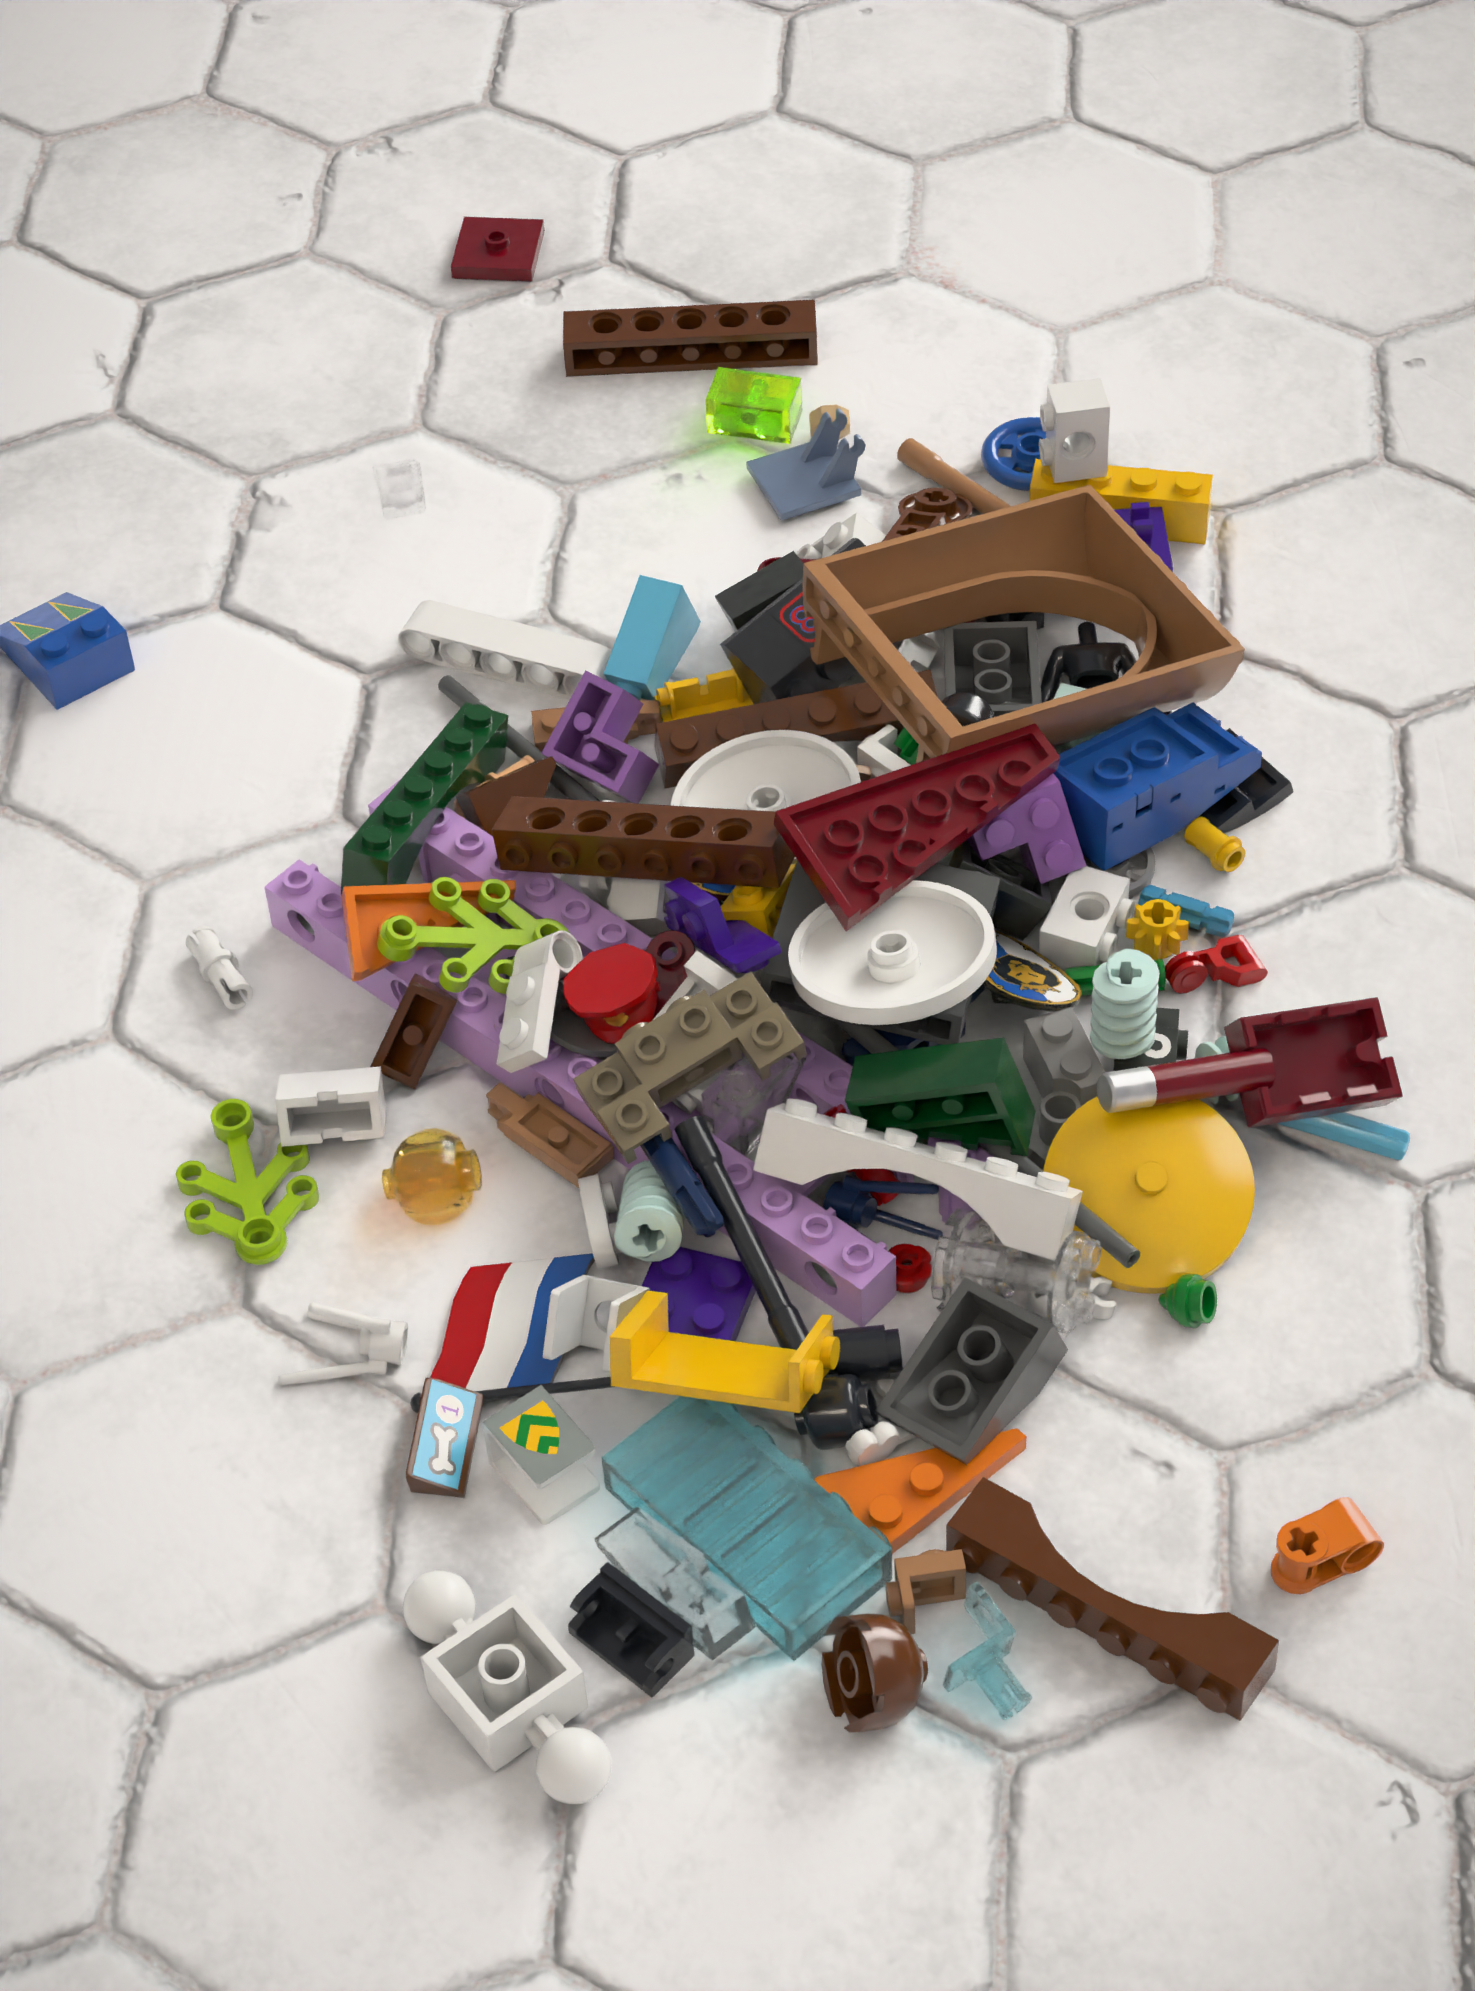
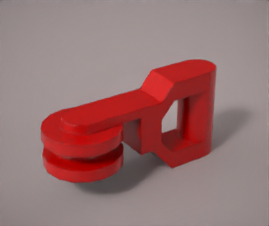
[1165,935,1268,994]

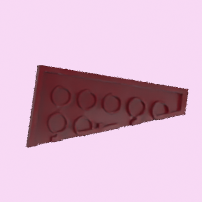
[774,723,1060,932]

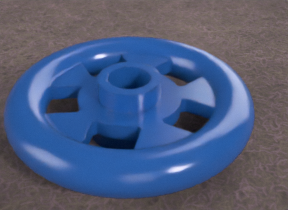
[981,417,1046,491]

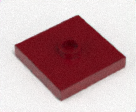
[451,216,545,282]

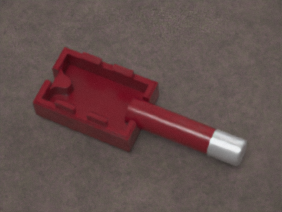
[1097,997,1403,1128]

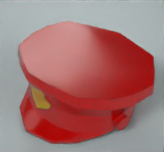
[563,943,661,1044]

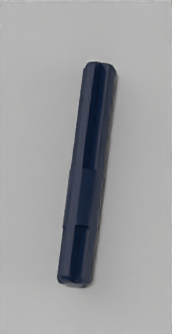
[640,1134,724,1238]

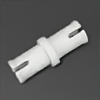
[185,926,253,1010]

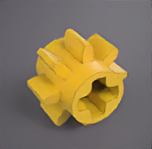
[1126,899,1189,960]

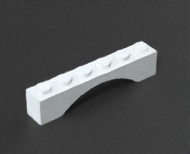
[753,1099,1083,1261]

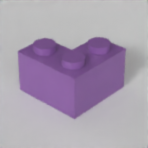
[541,670,660,804]
[967,774,1086,884]

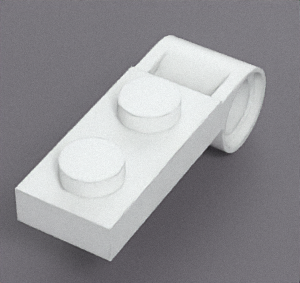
[496,930,583,1073]

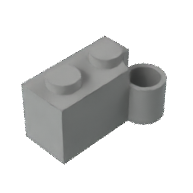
[1023,1007,1105,1147]

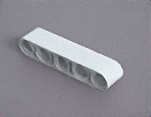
[398,600,612,700]

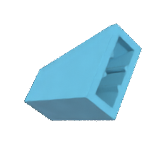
[604,575,701,700]

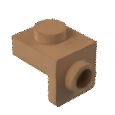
[885,1549,966,1634]

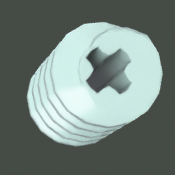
[1090,948,1160,1059]
[614,1160,685,1262]

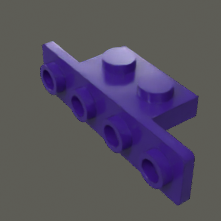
[664,877,782,973]

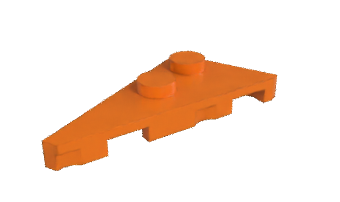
[341,880,516,981]
[812,1428,1027,1560]

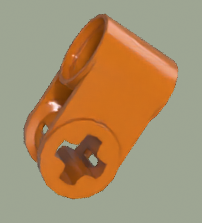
[1271,1497,1384,1594]

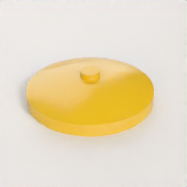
[1043,1096,1255,1294]

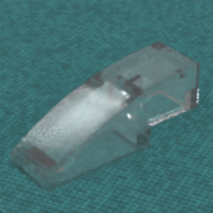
[594,1507,755,1661]

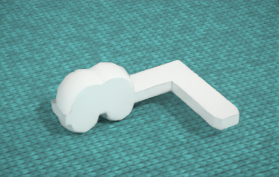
[845,1378,916,1466]

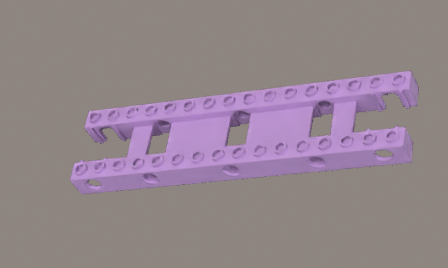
[264,779,993,1327]

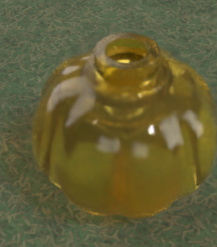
[382,1128,482,1225]

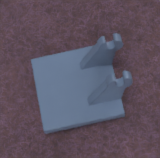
[746,408,866,521]

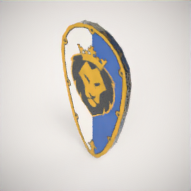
[983,930,1082,1011]

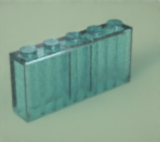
[601,1396,892,1661]

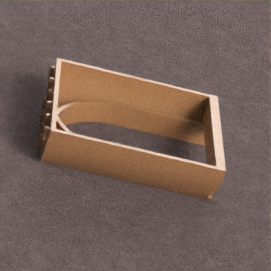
[803,485,1245,763]

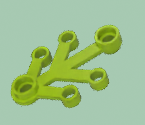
[377,877,570,994]
[176,1099,319,1265]

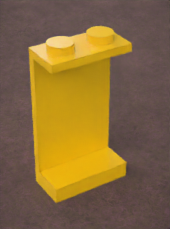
[609,1290,840,1413]

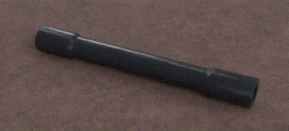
[674,1115,809,1350]

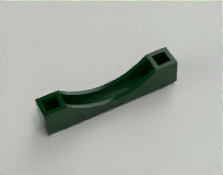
[341,702,509,894]

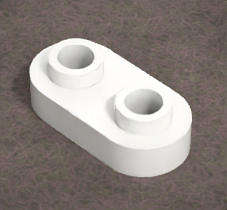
[578,1174,623,1270]

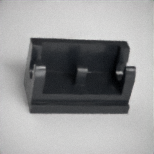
[568,1562,695,1697]

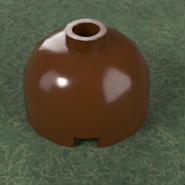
[821,1614,928,1733]

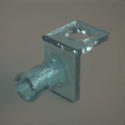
[943,1581,1032,1720]

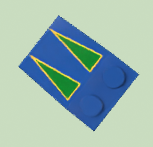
[0,592,135,710]

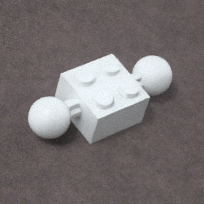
[403,1570,611,1805]

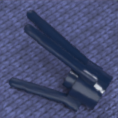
[822,1175,943,1244]

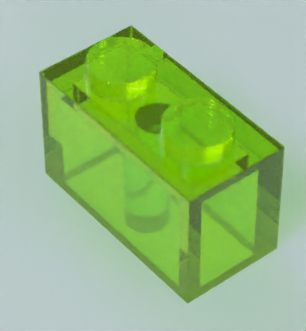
[705,367,803,444]

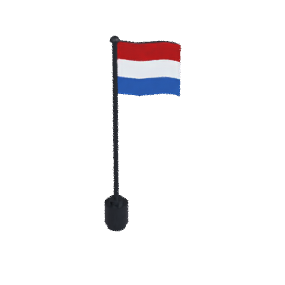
[410,1253,903,1413]

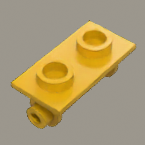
[654,668,753,722]

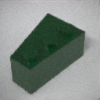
[845,1037,1036,1156]

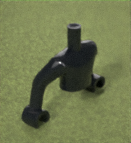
[1041,621,1172,715]

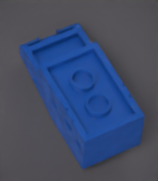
[1053,702,1262,871]

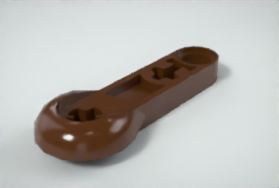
[882,488,973,541]

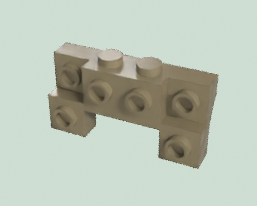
[573,971,807,1164]

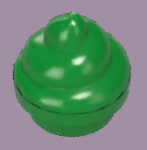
[1158,1274,1217,1328]

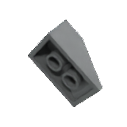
[944,621,1042,717]
[875,1277,1068,1465]

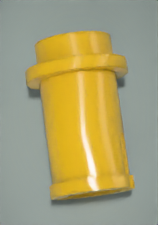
[1184,817,1245,872]

